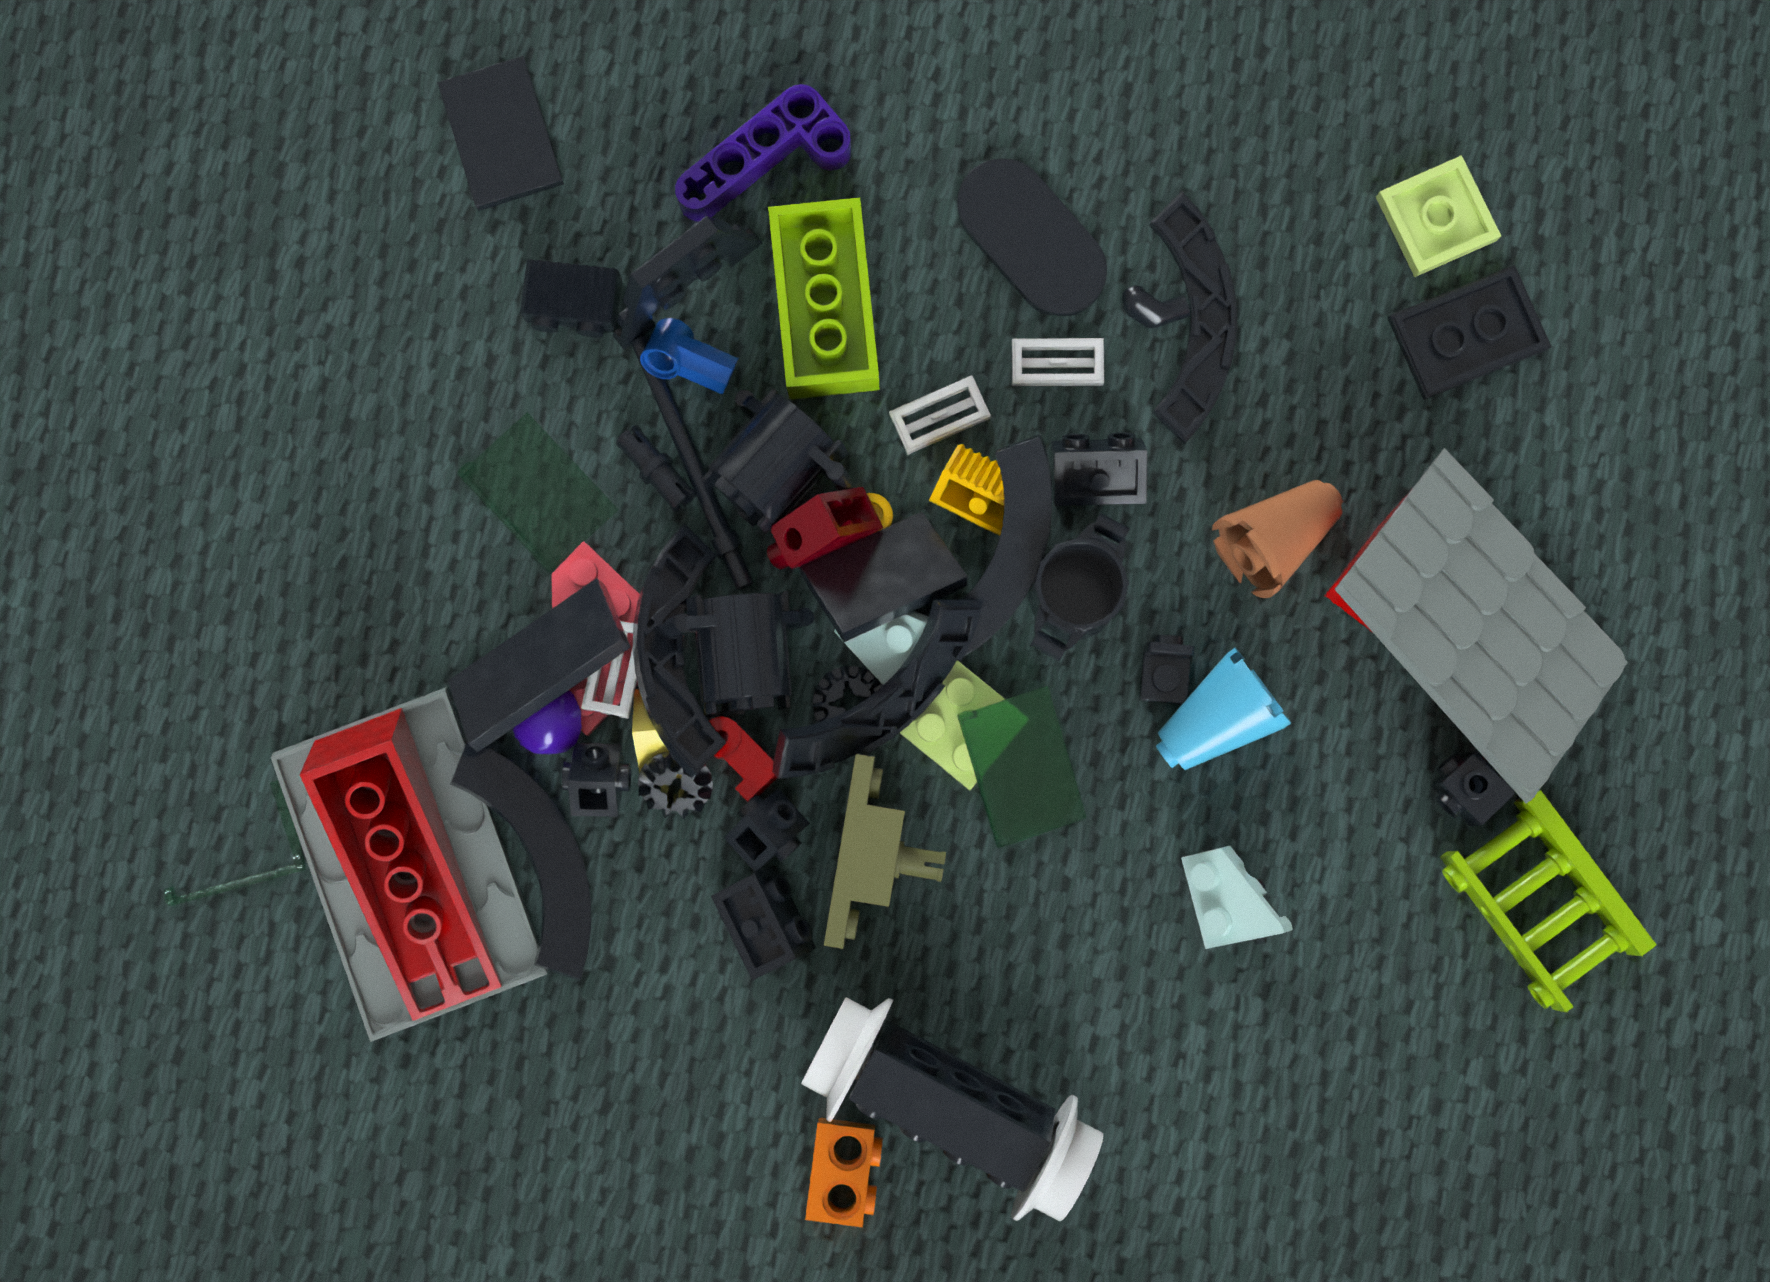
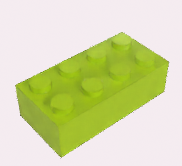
[768,197,880,399]

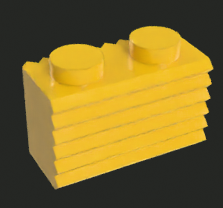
[929,444,1004,536]

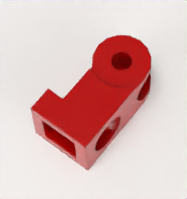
[709,716,777,802]

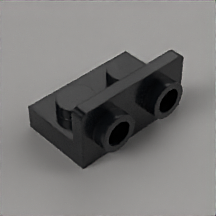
[1051,432,1147,506]
[711,865,816,980]

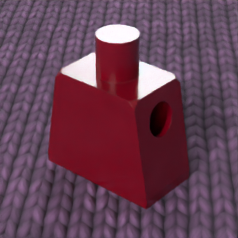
[767,487,883,570]

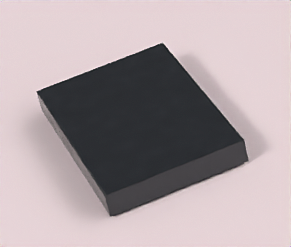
[437,56,564,211]
[1387,265,1552,400]
[800,512,968,642]

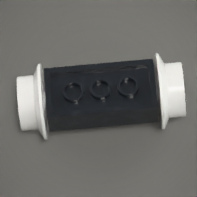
[801,997,1103,1221]

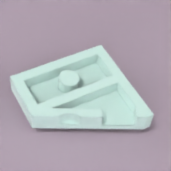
[1181,846,1293,949]

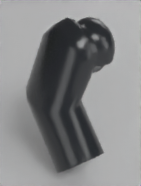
[1122,285,1190,328]

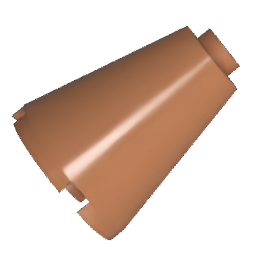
[1212,480,1343,598]

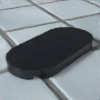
[957,158,1107,317]

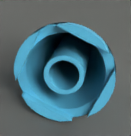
[1156,648,1291,770]

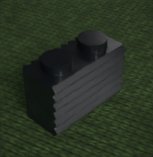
[520,259,622,338]

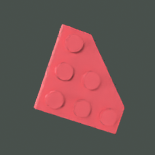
[552,541,684,736]

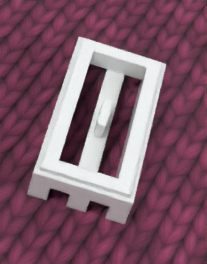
[1012,338,1104,386]
[889,375,991,455]
[581,621,637,719]

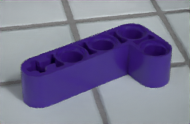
[675,84,851,221]

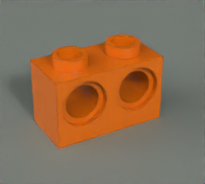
[805,1118,883,1227]

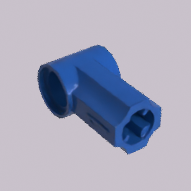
[640,318,739,395]

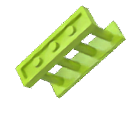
[1440,790,1657,1012]

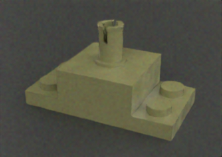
[824,754,946,949]

